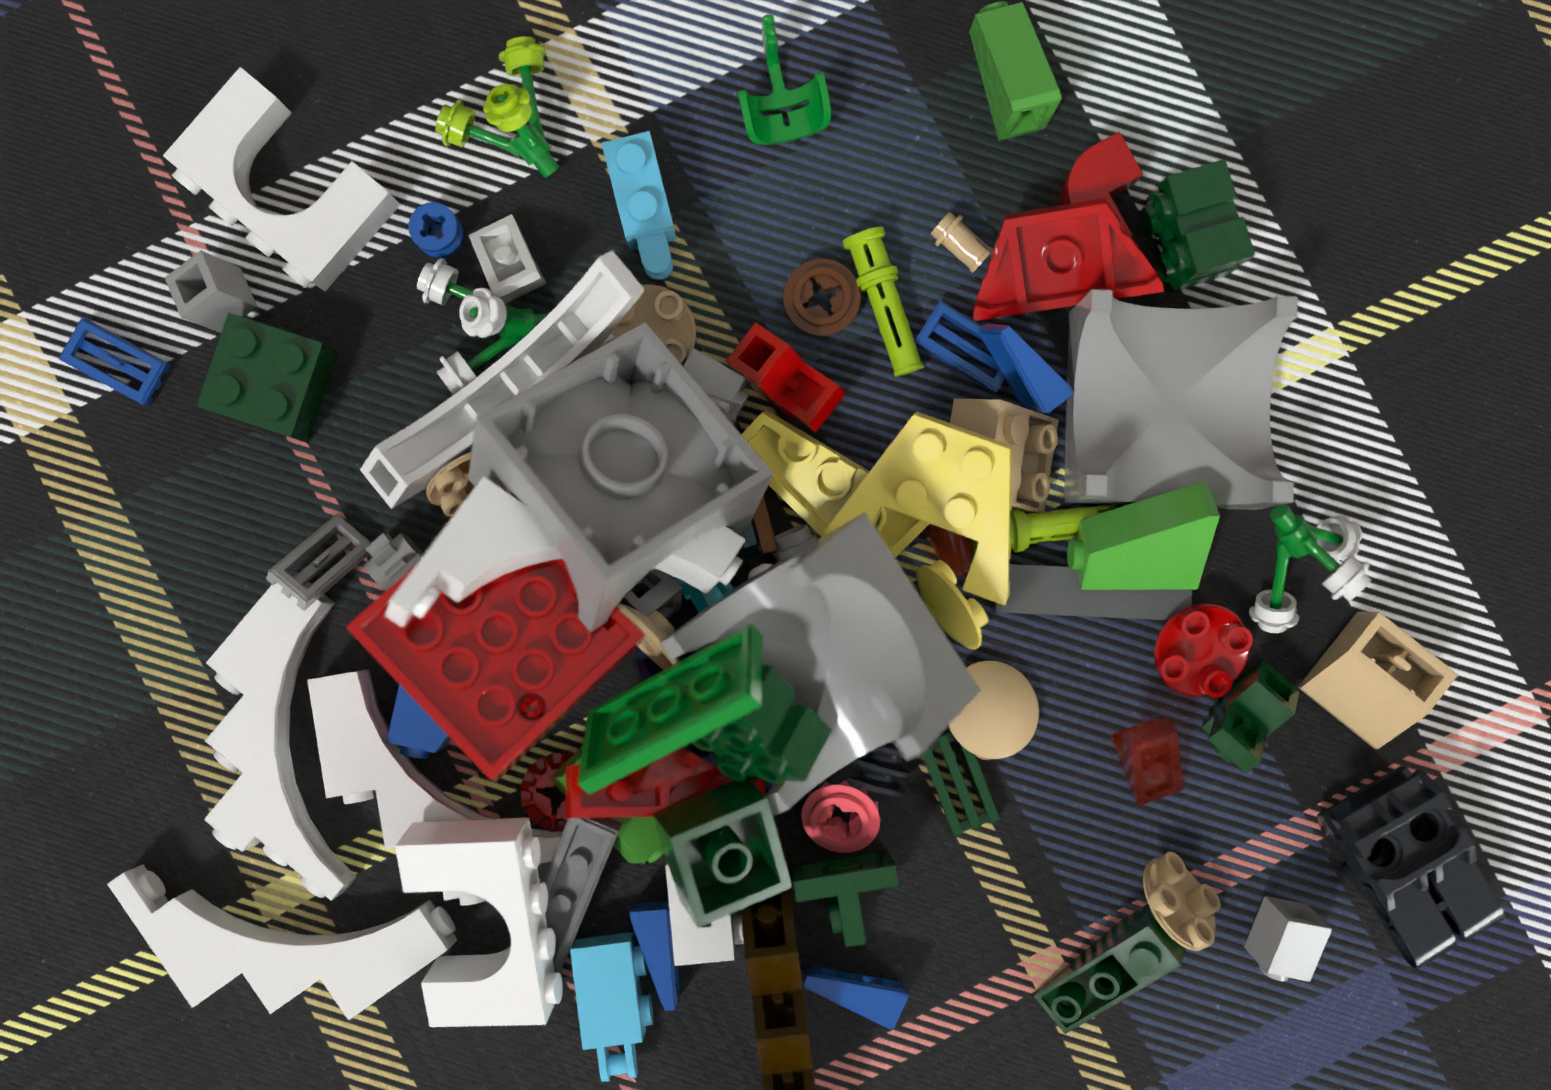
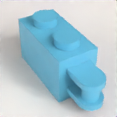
[602,131,677,280]
[570,932,653,1082]

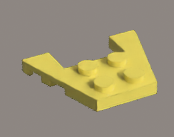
[823,412,1013,606]

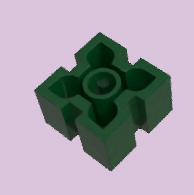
[1142,159,1255,292]
[691,666,832,783]

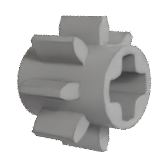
[364,532,424,591]

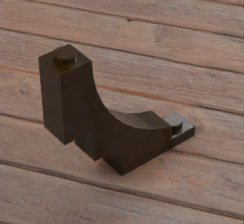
[741,831,816,1090]

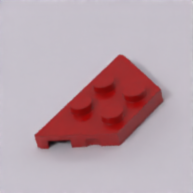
[973,198,1164,321]

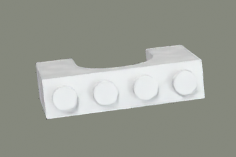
[163,67,400,292]
[395,818,563,1027]

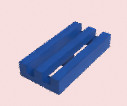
[915,300,1005,394]
[58,317,173,407]

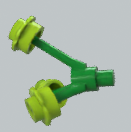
[435,36,560,178]

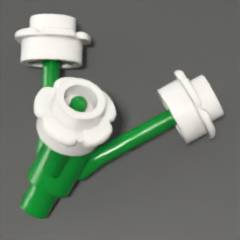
[417,258,549,395]
[1249,504,1371,633]

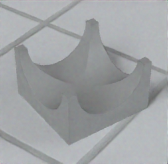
[1064,290,1298,510]
[468,322,774,632]
[660,512,981,816]

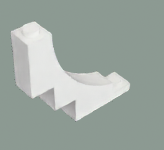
[385,476,745,628]
[107,865,457,1020]

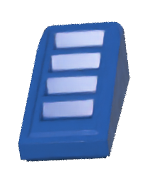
[979,324,1074,414]
[629,900,681,1011]
[802,965,910,1029]

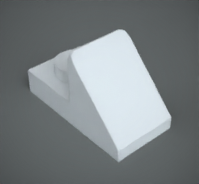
[469,214,546,304]

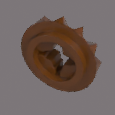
[783,259,861,337]

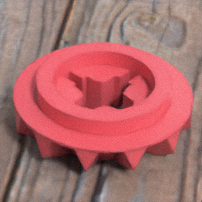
[802,779,881,853]

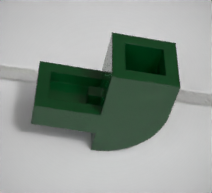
[1201,659,1299,773]

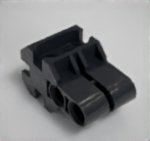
[1317,766,1505,970]

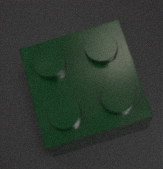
[196,313,339,443]
[653,779,792,928]

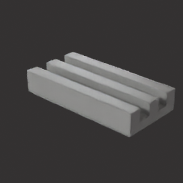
[266,514,371,611]

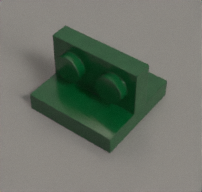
[792,850,899,947]

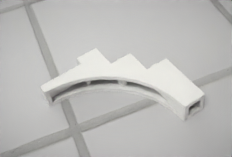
[360,250,645,509]
[204,572,356,900]
[307,670,563,905]

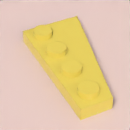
[741,410,930,558]

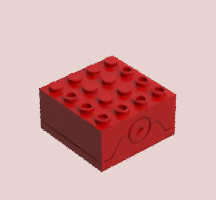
[346,487,645,783]

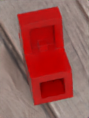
[1060,131,1143,236]
[725,323,846,433]

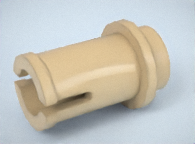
[930,212,993,273]

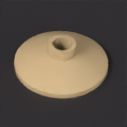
[616,603,680,670]

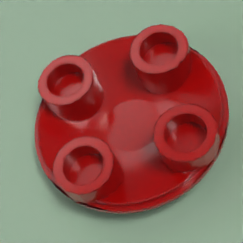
[1154,603,1253,698]

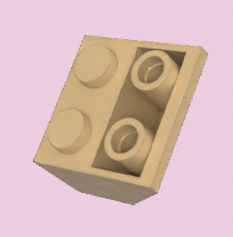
[950,398,1058,513]
[1298,612,1458,749]

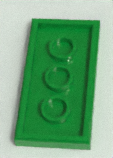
[578,624,763,794]

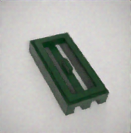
[921,731,1000,837]

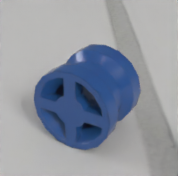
[408,202,464,259]

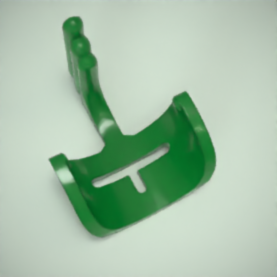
[737,14,831,145]

